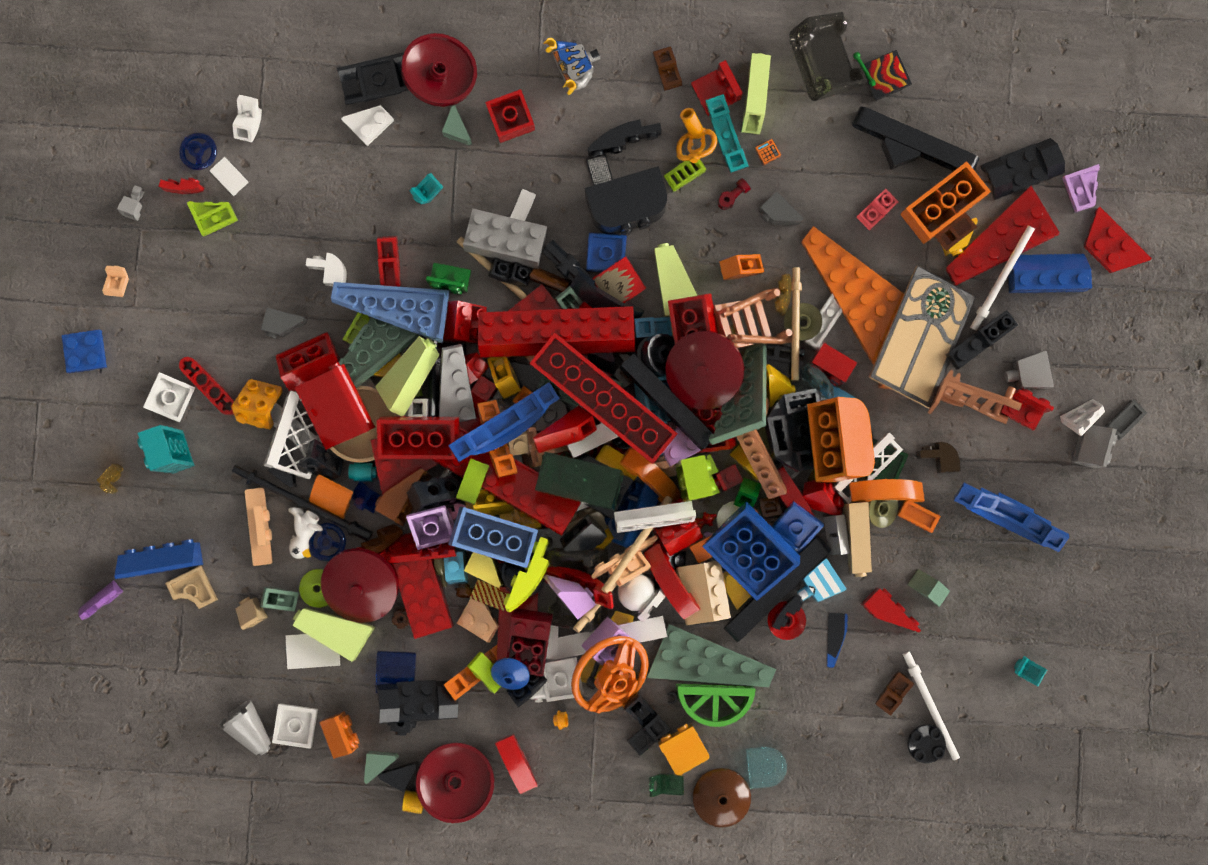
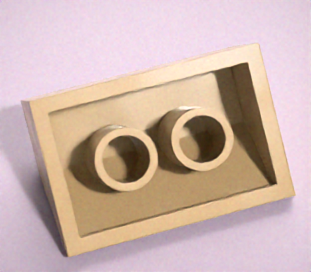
[676,561,731,625]

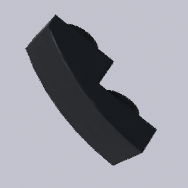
[488,257,532,287]
[770,595,803,630]
[506,675,547,708]

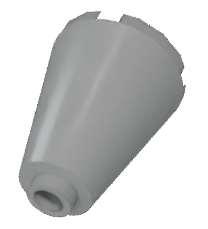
[218,700,271,755]

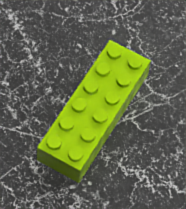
[675,455,716,502]

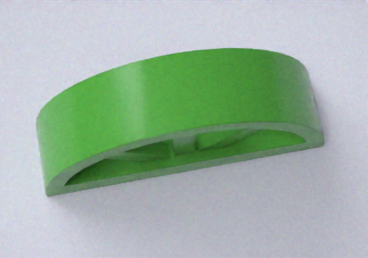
[676,684,755,727]

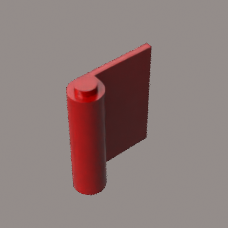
[294,362,375,450]

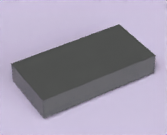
[1105,399,1147,440]

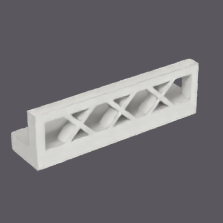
[833,432,903,504]
[614,501,696,533]

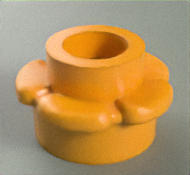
[553,710,568,730]

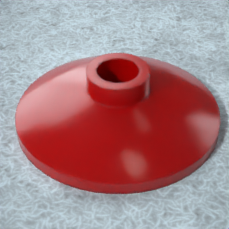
[767,601,806,640]

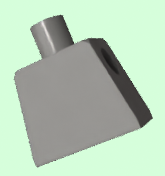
[1004,351,1054,389]

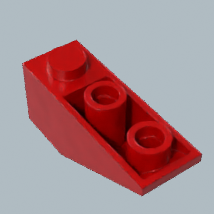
[533,406,597,453]
[861,588,921,632]

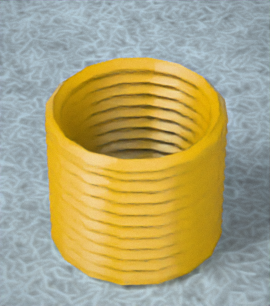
[402,790,423,814]

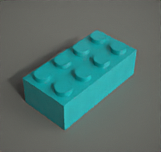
[137,425,195,474]

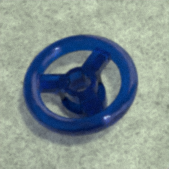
[179,133,217,170]
[309,523,346,561]

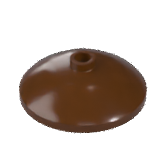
[693,768,751,827]

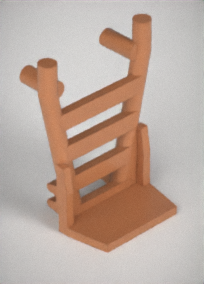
[713,288,792,348]
[927,370,1022,424]

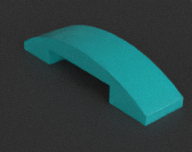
[706,94,749,173]

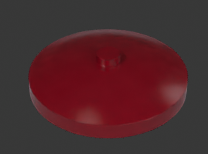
[401,33,477,107]
[666,331,744,410]
[321,548,399,623]
[416,743,494,823]

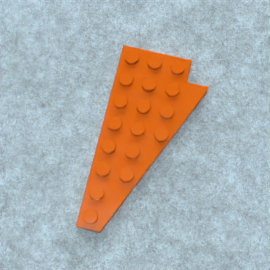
[801,226,904,365]

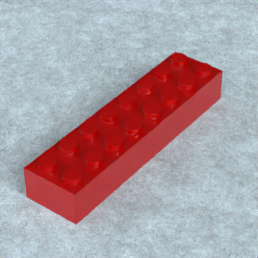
[668,293,737,454]
[478,306,635,358]
[530,332,678,464]

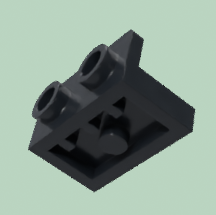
[299,439,344,481]

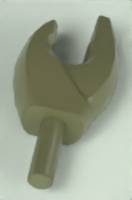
[434,558,447,587]

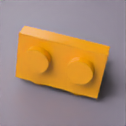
[231,379,283,430]
[658,723,709,776]

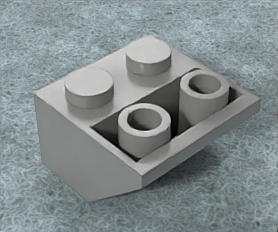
[1072,425,1117,469]

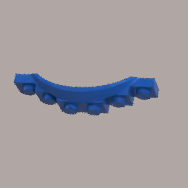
[448,382,560,462]
[954,482,1069,552]

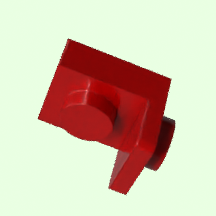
[714,464,743,492]

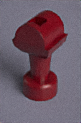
[718,178,751,210]

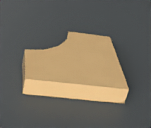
[165,565,218,609]

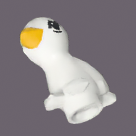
[288,507,323,559]

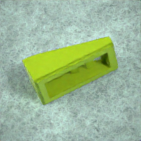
[663,160,706,192]

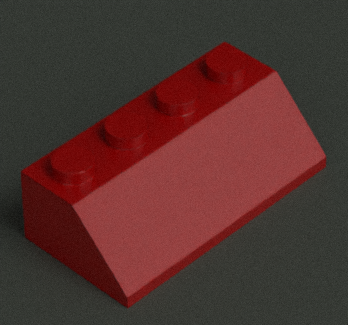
[377,416,460,459]

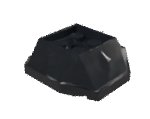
[765,388,828,472]

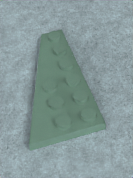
[339,317,420,388]

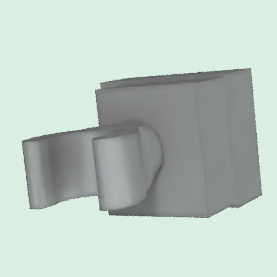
[117,185,145,221]

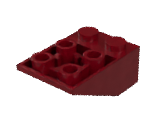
[506,608,553,677]

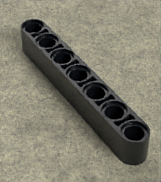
[852,107,980,171]
[724,535,831,642]

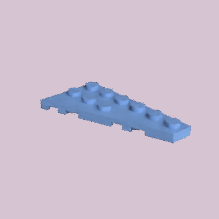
[331,282,449,343]

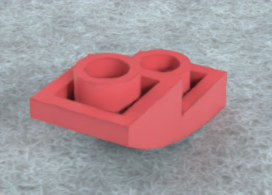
[856,189,899,231]

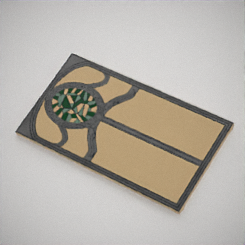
[869,265,976,408]

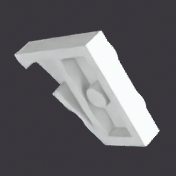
[341,105,394,146]
[1060,399,1105,436]

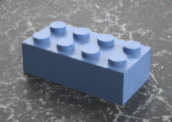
[448,507,538,568]

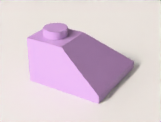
[543,575,596,619]

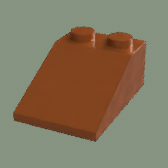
[374,469,432,526]

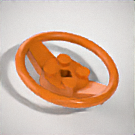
[571,636,648,714]

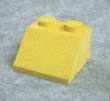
[464,552,503,588]

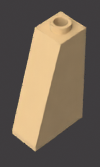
[843,502,872,577]

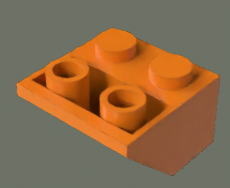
[319,711,359,759]

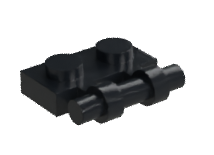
[767,344,805,381]

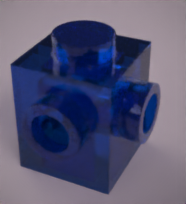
[351,481,382,514]

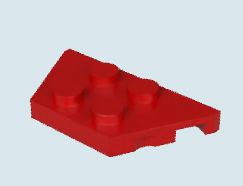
[1083,207,1152,273]

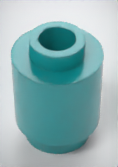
[348,462,377,482]

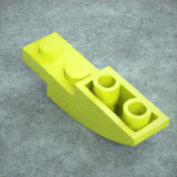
[504,537,549,612]

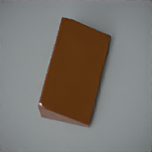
[530,268,570,293]

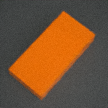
[897,500,941,533]

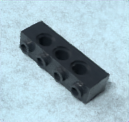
[407,473,465,513]

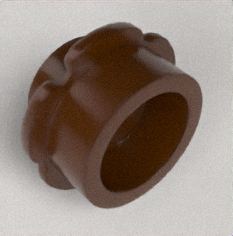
[455,584,473,598]
[392,610,410,629]

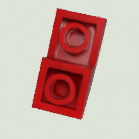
[158,177,204,194]

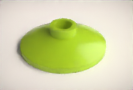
[299,569,328,608]

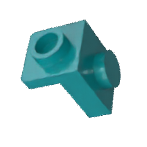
[409,173,444,204]
[1014,656,1048,687]

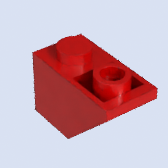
[803,479,844,516]

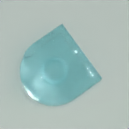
[802,363,834,399]
[746,747,787,789]

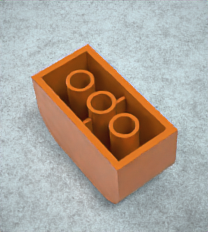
[900,162,991,244]
[807,397,875,482]

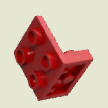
[691,60,743,116]
[1000,388,1054,431]

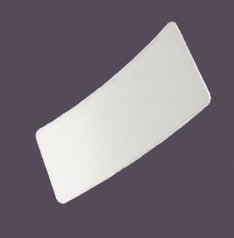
[510,189,536,221]

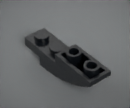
[588,119,662,158]
[946,310,1018,370]

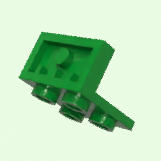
[426,263,471,295]

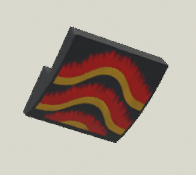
[860,50,912,101]

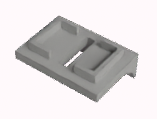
[824,515,850,555]

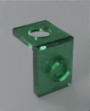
[649,774,684,797]

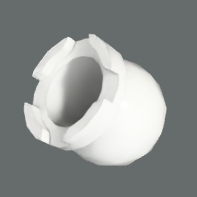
[617,574,665,622]

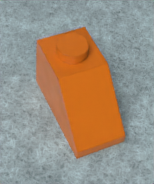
[719,254,764,280]

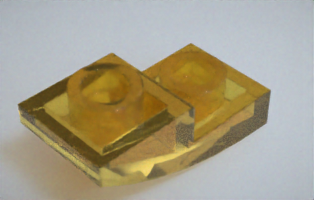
[774,274,791,317]

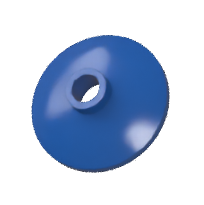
[491,658,530,690]

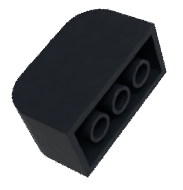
[585,166,667,235]

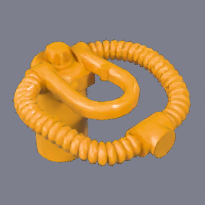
[676,108,717,163]

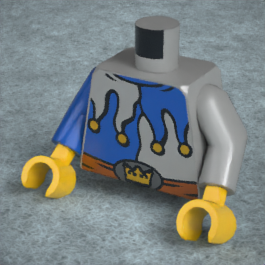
[543,38,600,95]

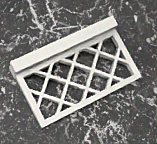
[263,391,322,479]

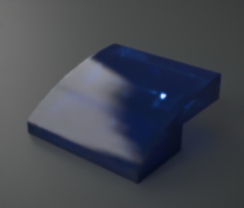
[376,651,416,693]

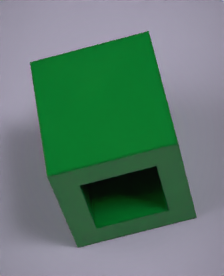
[733,477,761,508]

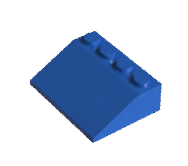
[702,502,800,601]

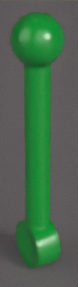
[853,52,876,87]

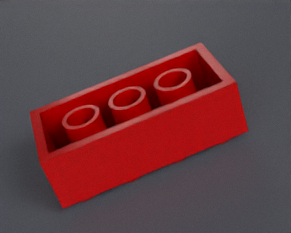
[392,559,454,639]

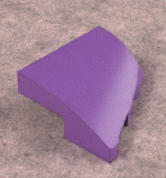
[78,580,123,620]

